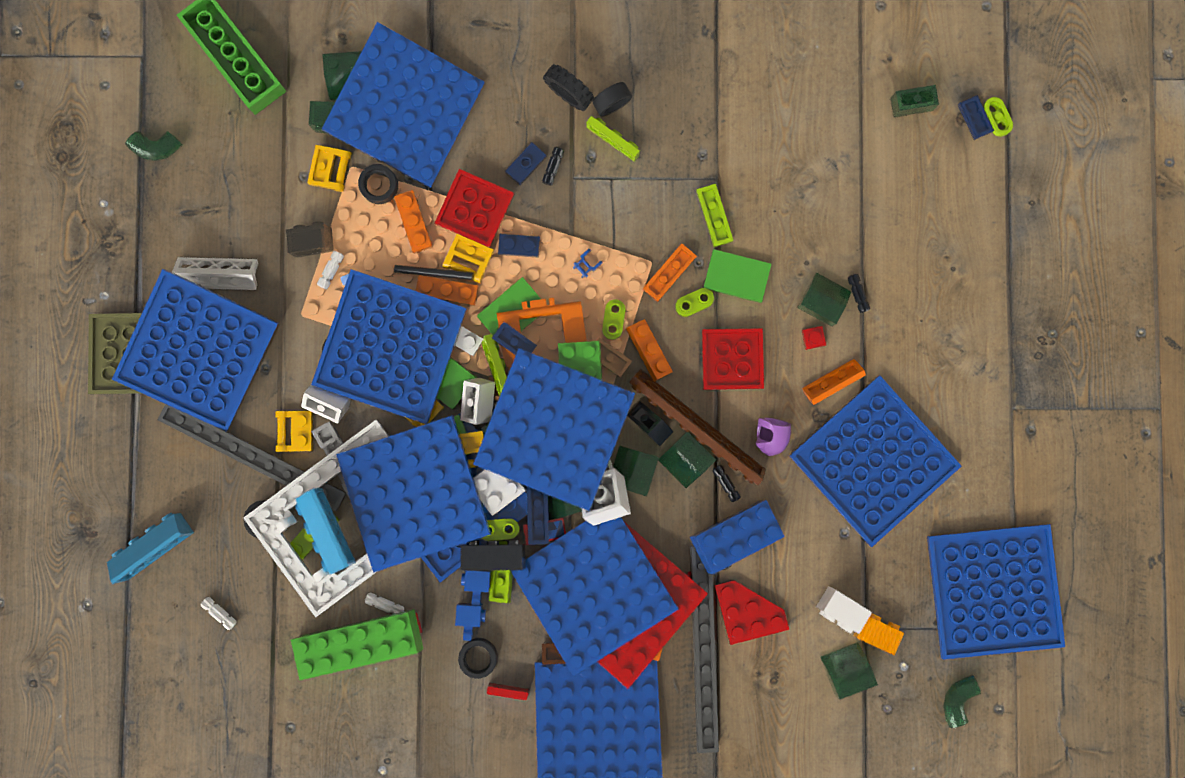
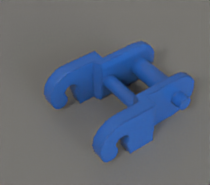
[573,248,603,278]

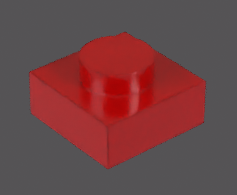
[801,326,826,350]

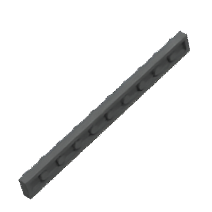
[157,404,346,511]
[690,546,719,753]

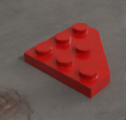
[714,580,789,645]

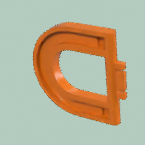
[497,298,587,371]

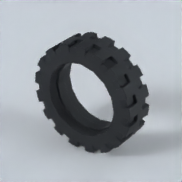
[543,64,594,111]

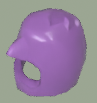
[755,418,791,456]

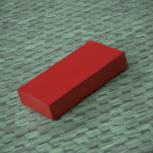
[487,683,529,701]

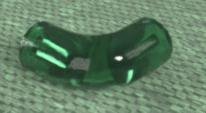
[125,131,183,161]
[943,675,981,728]

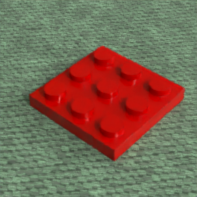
[434,169,515,248]
[702,328,764,390]

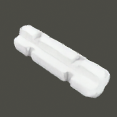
[317,251,344,289]
[365,593,404,614]
[201,597,237,630]

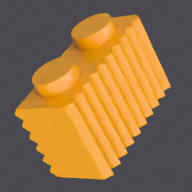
[854,613,904,656]

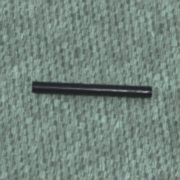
[394,265,474,280]

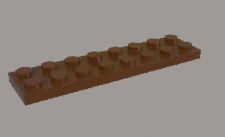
[629,369,766,485]

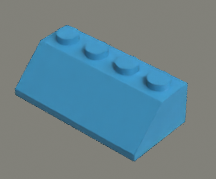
[295,488,356,575]
[107,512,194,584]

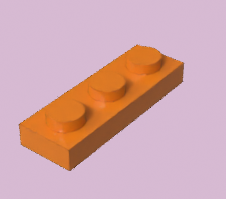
[394,190,433,254]
[643,243,697,302]
[416,275,479,306]
[626,319,673,382]
[802,359,866,405]

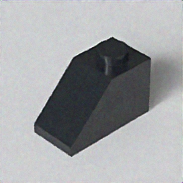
[627,401,673,446]

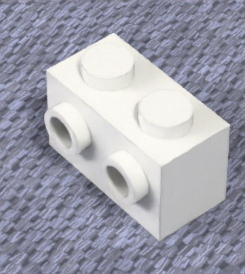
[460,378,495,425]
[301,383,351,424]

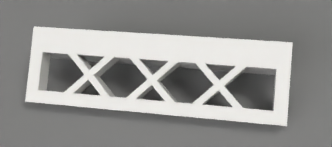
[172,257,258,290]

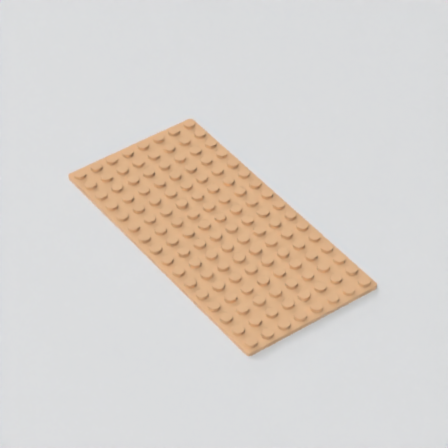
[301,167,652,385]

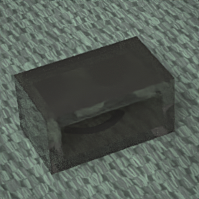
[286,222,334,258]

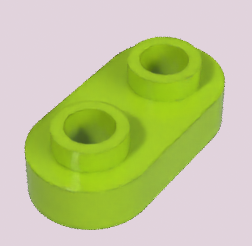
[983,97,1013,137]
[675,288,714,317]
[602,299,625,340]
[481,518,520,541]

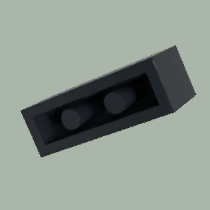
[461,540,526,571]

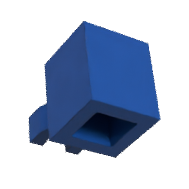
[461,570,491,606]
[455,603,486,641]

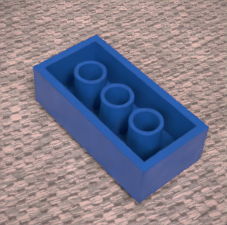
[690,500,785,574]

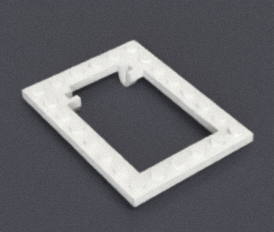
[244,420,389,617]

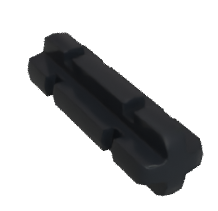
[542,147,564,186]
[848,274,870,313]
[712,465,741,502]

